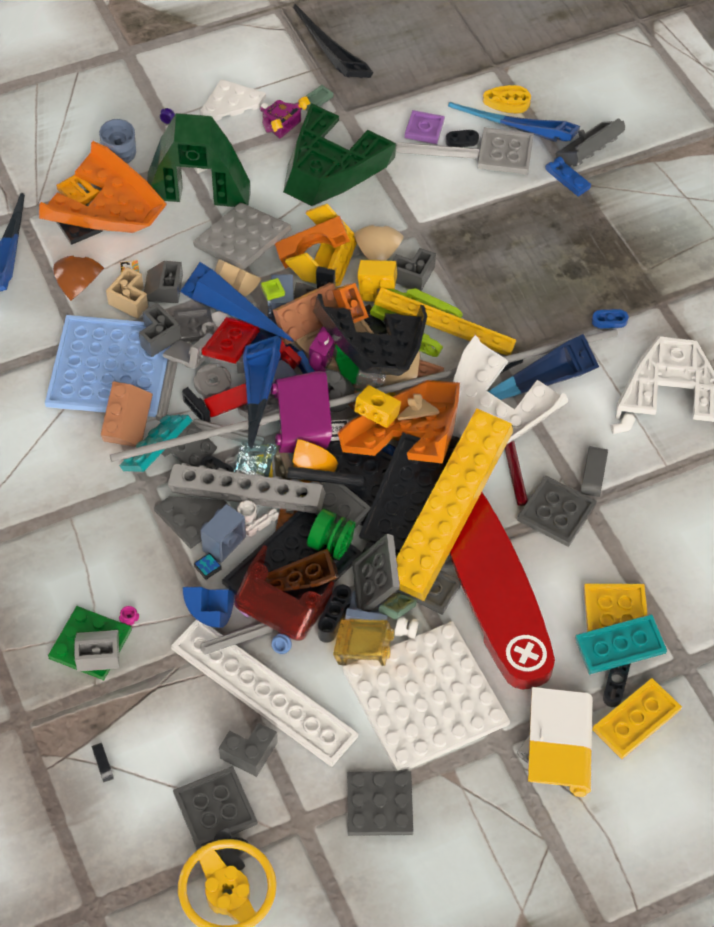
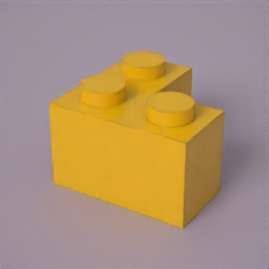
[357,260,397,302]

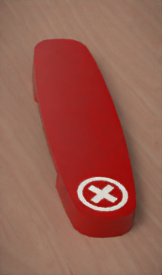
[449,492,555,690]

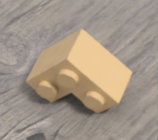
[106,267,148,319]

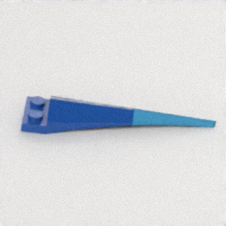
[448,102,580,142]

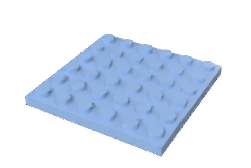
[45,315,172,417]

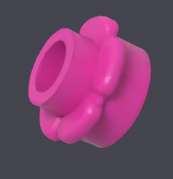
[119,606,139,625]

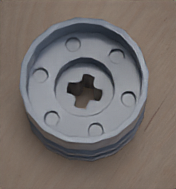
[99,119,136,163]

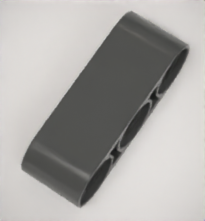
[581,446,608,497]

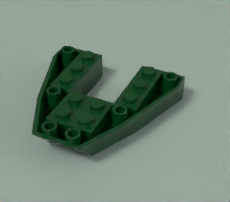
[147,113,251,207]

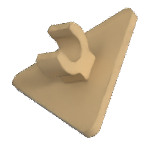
[397,393,439,420]

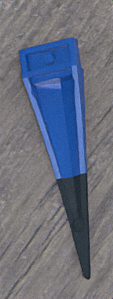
[0,192,25,292]
[243,335,281,449]

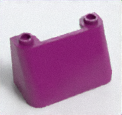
[271,371,332,453]

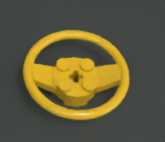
[178,839,277,927]

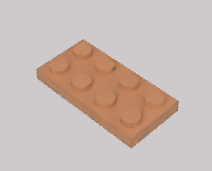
[273,283,339,345]

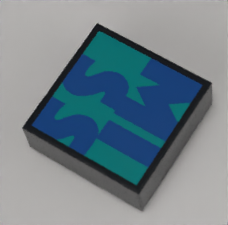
[194,553,222,580]

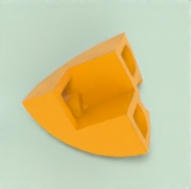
[293,440,338,483]

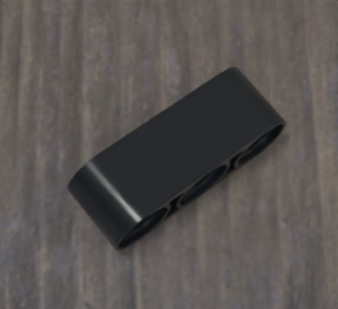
[318,584,352,643]

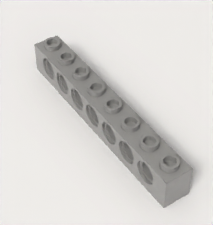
[168,463,326,514]

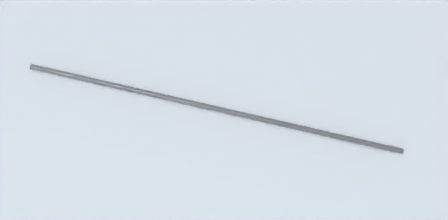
[110,329,618,462]

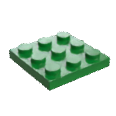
[48,606,132,680]

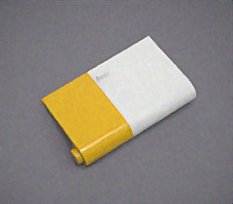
[528,687,593,797]

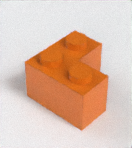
[332,283,369,323]

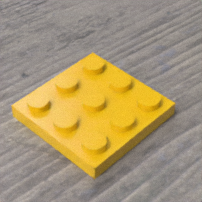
[583,584,648,632]

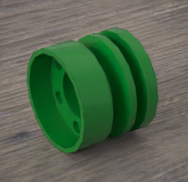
[307,508,356,560]

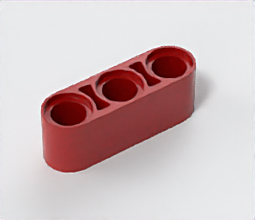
[204,383,248,418]

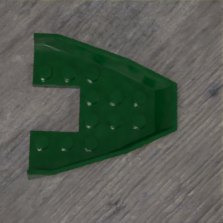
[283,103,396,206]

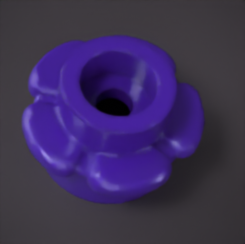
[160,108,175,124]

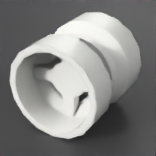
[237,500,257,527]
[395,616,419,639]

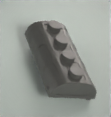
[555,118,625,167]

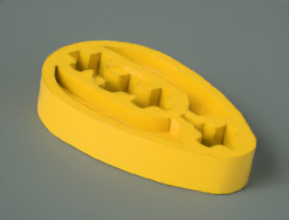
[483,85,531,114]

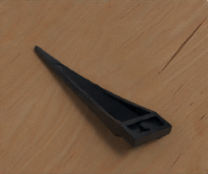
[293,4,373,78]

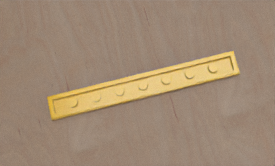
[374,287,516,356]

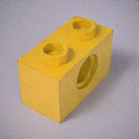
[354,385,401,428]

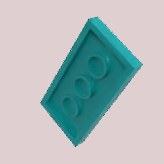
[119,415,193,472]
[575,614,667,675]

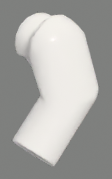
[611,413,635,434]

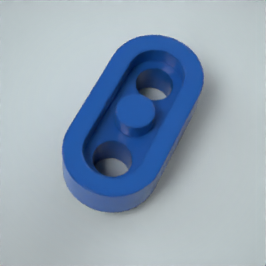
[592,309,629,329]

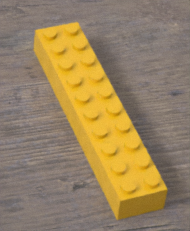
[396,408,513,601]

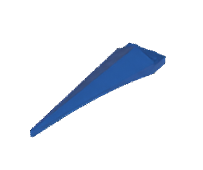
[180,262,294,342]

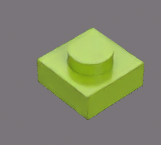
[261,278,285,301]

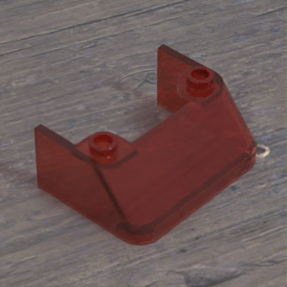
[234,545,335,641]

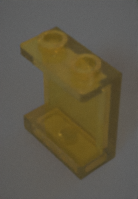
[333,619,394,666]

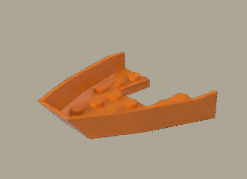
[39,141,167,233]
[338,380,460,463]

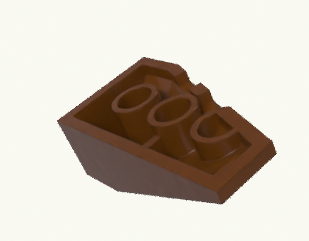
[253,549,340,595]

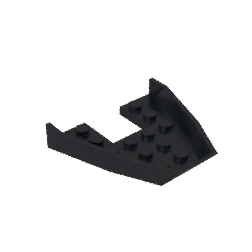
[313,294,427,376]

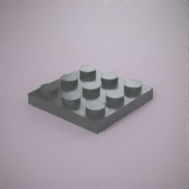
[517,475,597,547]
[352,534,400,612]
[173,766,258,850]
[347,771,413,836]

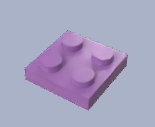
[405,110,445,144]

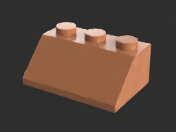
[101,381,153,447]

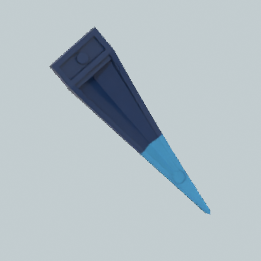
[488,334,599,400]

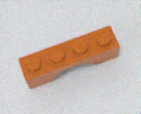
[275,216,350,269]

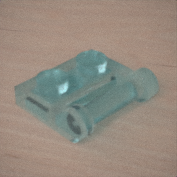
[234,442,277,477]

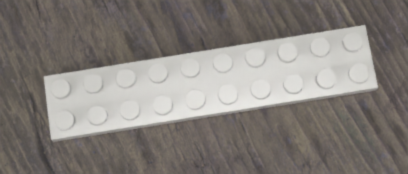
[171,619,358,767]

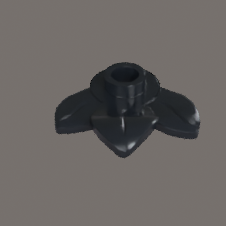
[214,828,248,871]

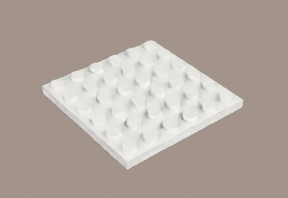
[343,621,510,771]

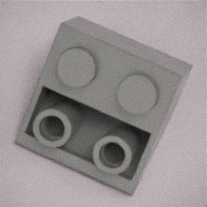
[75,630,119,672]

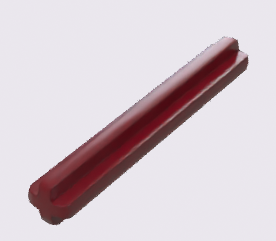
[505,440,528,506]

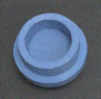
[272,633,292,654]

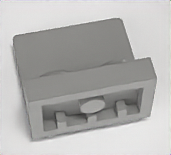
[163,333,212,368]

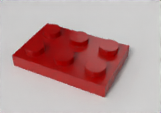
[202,317,260,364]

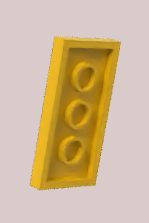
[592,678,682,759]

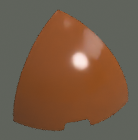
[53,255,104,301]

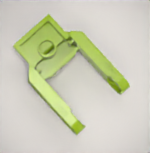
[370,288,463,357]

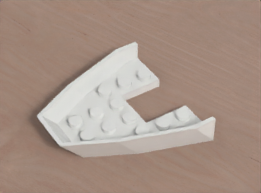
[453,335,568,444]
[616,336,714,422]

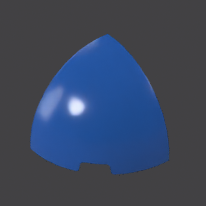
[183,587,235,628]

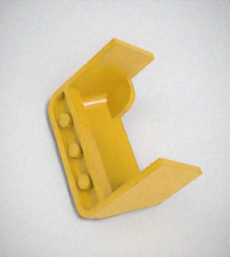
[285,204,357,287]

